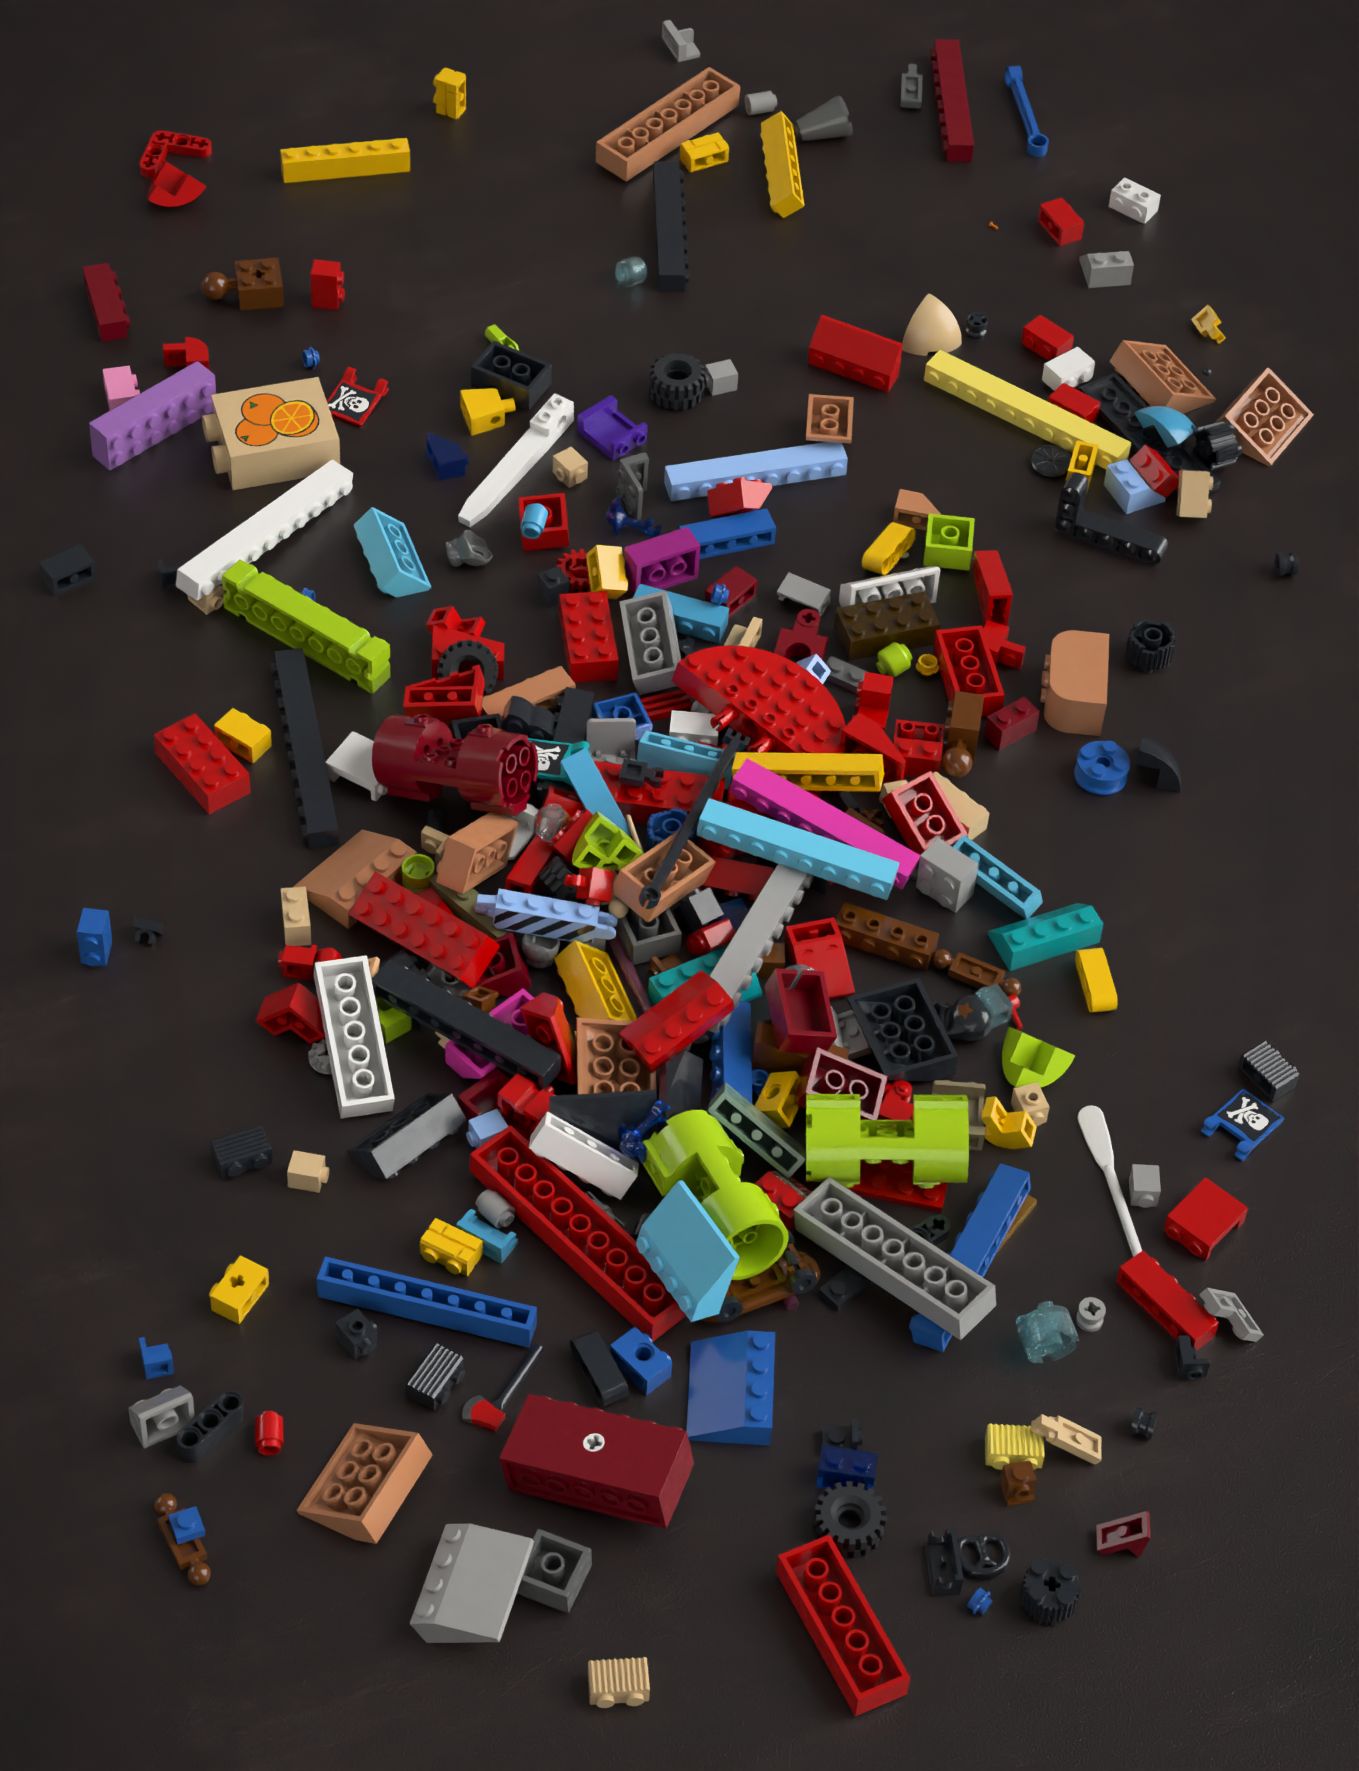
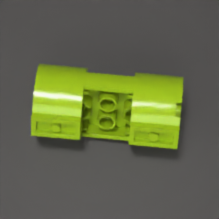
[806,1094,969,1188]
[640,1110,789,1280]

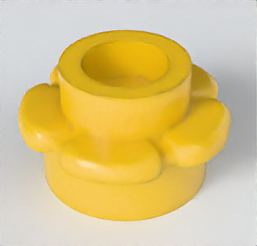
[916,654,939,676]

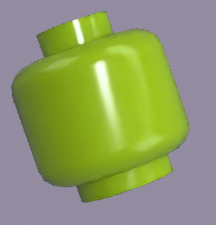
[876,642,912,677]

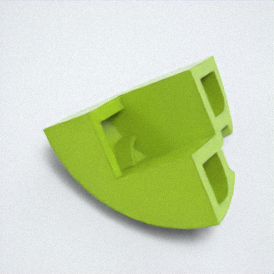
[572,811,644,870]
[1002,1027,1075,1088]

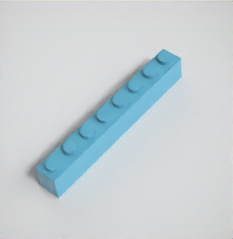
[696,798,900,900]

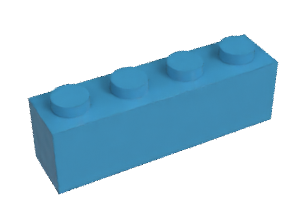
[633,584,729,643]

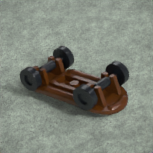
[701,1229,820,1323]

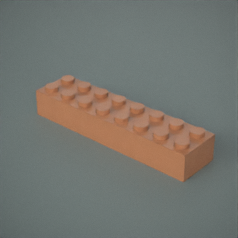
[596,67,740,182]

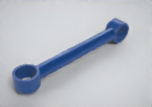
[1005,66,1049,157]

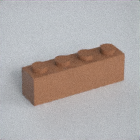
[481,666,576,720]

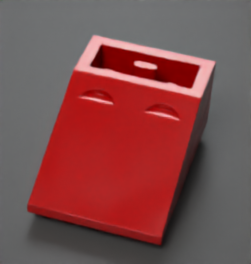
[784,917,855,999]

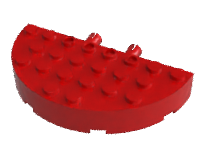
[671,646,846,795]

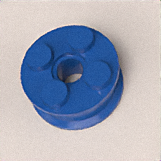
[1074,741,1130,795]

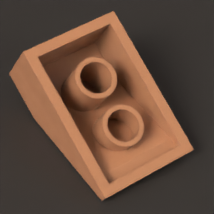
[806,394,854,444]

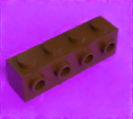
[836,902,939,971]

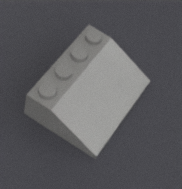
[410,1524,534,1643]

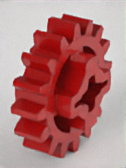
[556,548,591,593]

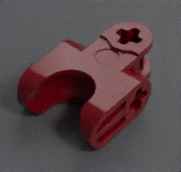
[774,609,828,661]

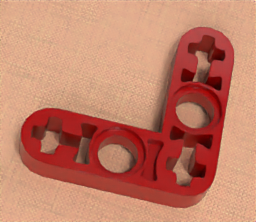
[139,130,212,178]

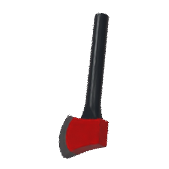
[462,1344,544,1432]

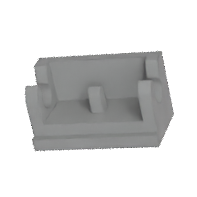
[777,573,831,617]

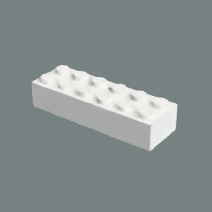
[314,955,395,1119]

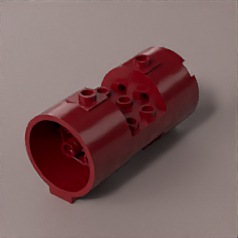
[372,714,538,816]

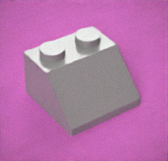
[1079,251,1134,288]
[128,1385,195,1448]

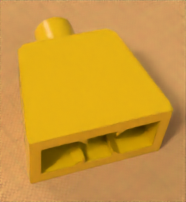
[460,388,515,436]

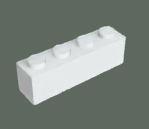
[529,1111,639,1200]

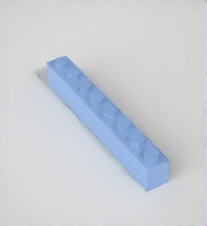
[664,442,848,501]

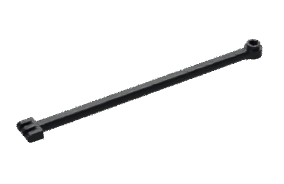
[639,727,751,909]

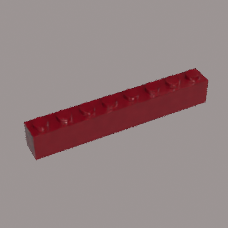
[930,39,974,162]

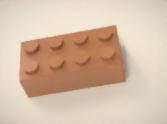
[436,812,519,894]
[612,831,716,922]

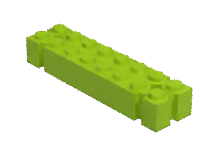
[222,559,391,694]

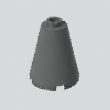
[793,95,853,141]

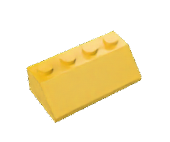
[554,940,637,1021]

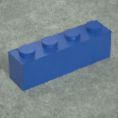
[680,509,776,559]

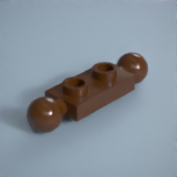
[932,949,1022,997]
[154,1493,211,1585]

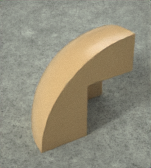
[902,294,962,356]

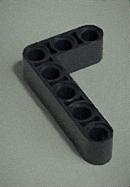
[1055,472,1168,565]

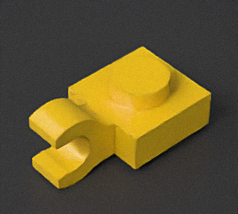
[1191,305,1226,344]

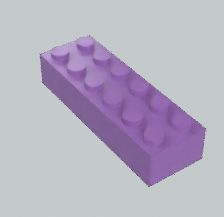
[89,361,216,471]

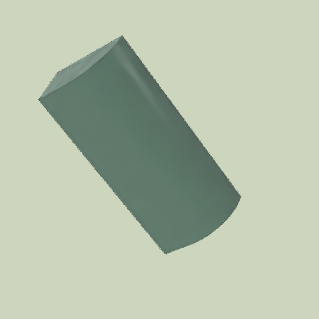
[707,1082,806,1179]

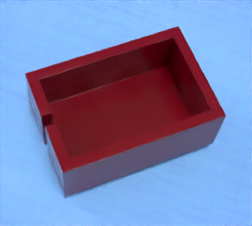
[765,968,837,1053]

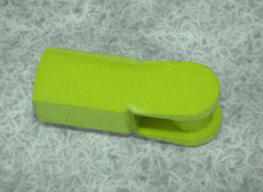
[485,324,519,351]

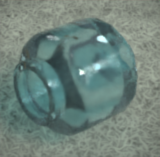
[615,256,647,287]

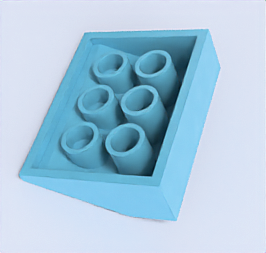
[635,1180,740,1322]

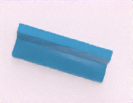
[560,748,632,838]

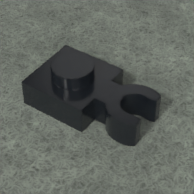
[619,759,664,788]

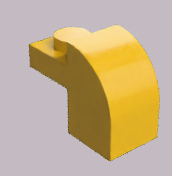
[981,1096,1037,1149]

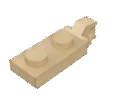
[1031,1414,1101,1465]

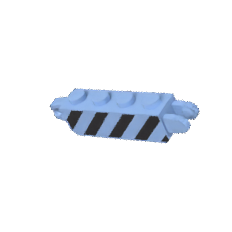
[475,889,618,945]

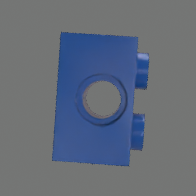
[610,1327,672,1396]

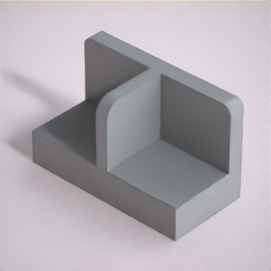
[662,20,700,62]

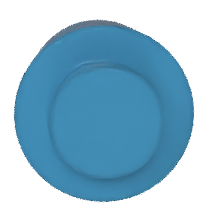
[520,503,548,539]

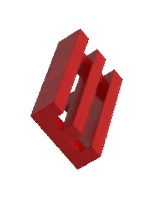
[640,689,693,722]

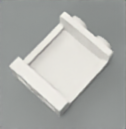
[325,731,387,801]

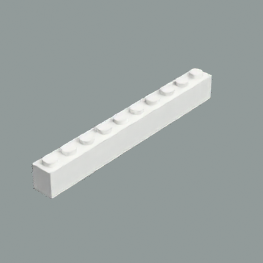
[176,459,353,601]

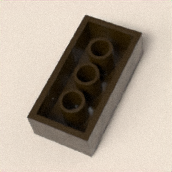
[834,591,941,661]

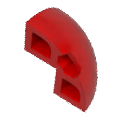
[147,160,207,207]

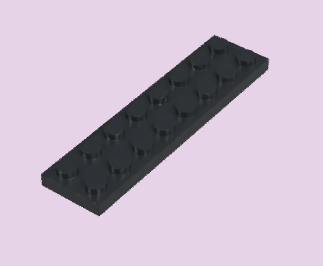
[1079,373,1221,496]

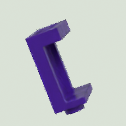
[577,395,648,461]

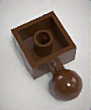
[201,258,284,310]
[941,691,984,778]

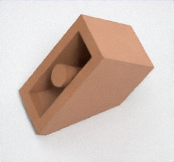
[893,489,941,530]

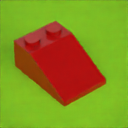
[841,713,906,787]

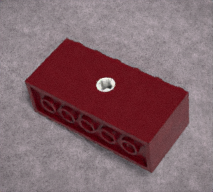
[499,1394,694,1529]

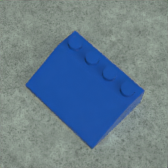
[687,1331,775,1446]

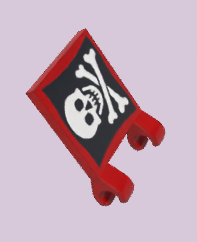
[327,367,389,427]

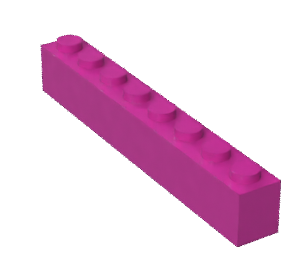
[729,758,921,890]

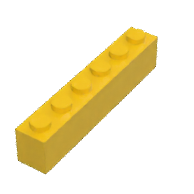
[760,111,805,218]
[280,138,410,183]
[732,752,884,792]

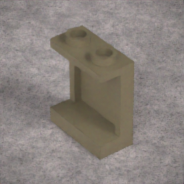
[931,1080,985,1151]

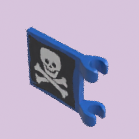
[1201,1089,1284,1161]

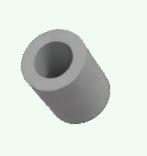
[745,91,777,116]

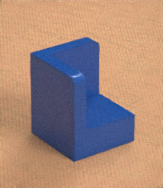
[139,1337,174,1380]

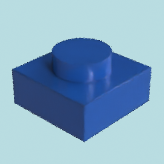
[169,1506,205,1544]

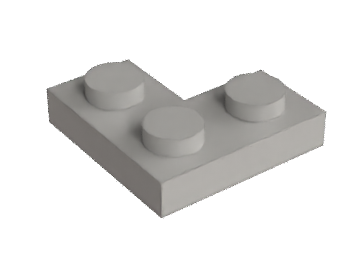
[1199,1288,1263,1342]

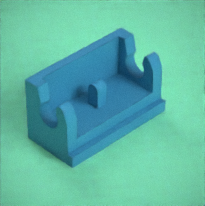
[456,1209,518,1264]

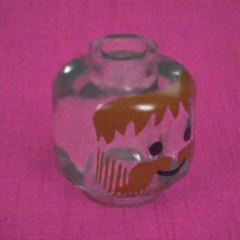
[535,804,569,843]

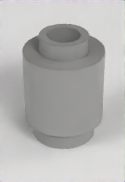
[476,1189,515,1228]

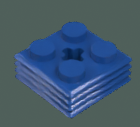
[592,693,653,741]

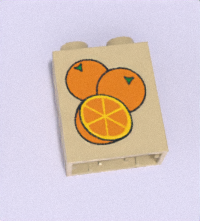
[202,377,340,490]

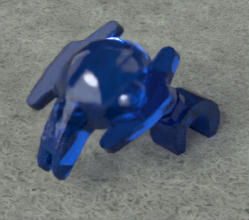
[606,497,662,536]
[618,1100,671,1163]

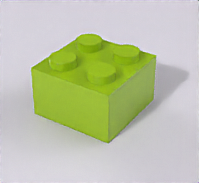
[923,513,975,571]

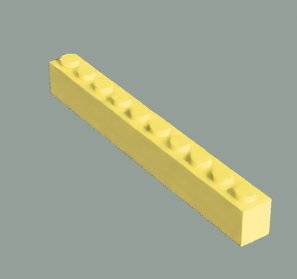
[924,350,1131,469]

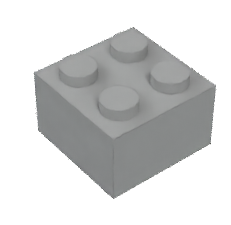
[916,838,978,913]

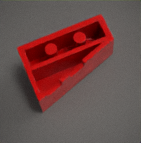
[432,624,504,680]
[403,665,485,722]

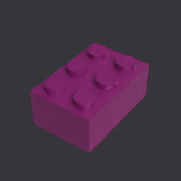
[624,527,700,596]

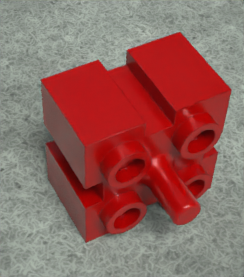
[497,1073,555,1143]

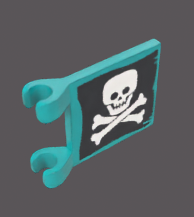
[527,738,590,786]

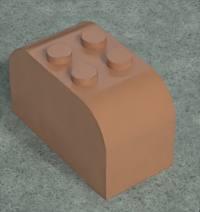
[1040,630,1109,736]

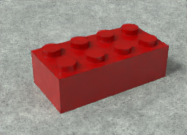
[559,591,619,683]
[933,625,1005,717]
[154,713,251,814]

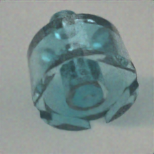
[1015,1301,1079,1363]

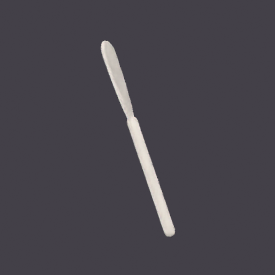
[1077,1105,1142,1257]

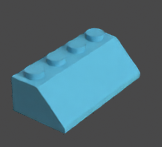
[354,507,431,597]

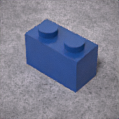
[77,908,112,966]

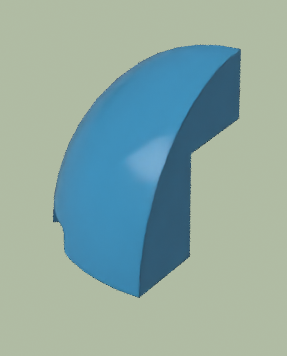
[1134,406,1196,448]

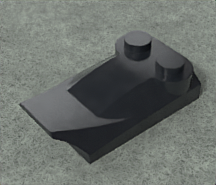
[657,1051,703,1134]

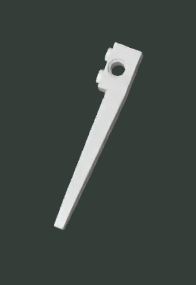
[458,393,574,527]

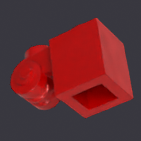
[877,1080,913,1120]

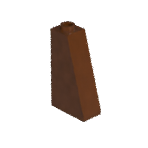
[752,1022,853,1076]

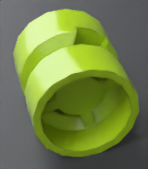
[402,854,435,894]

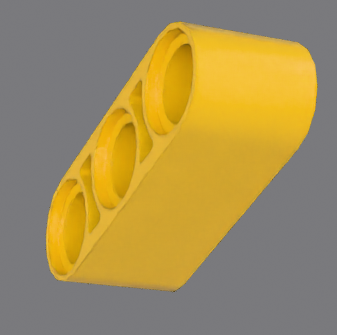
[862,522,916,575]
[1075,948,1118,1013]

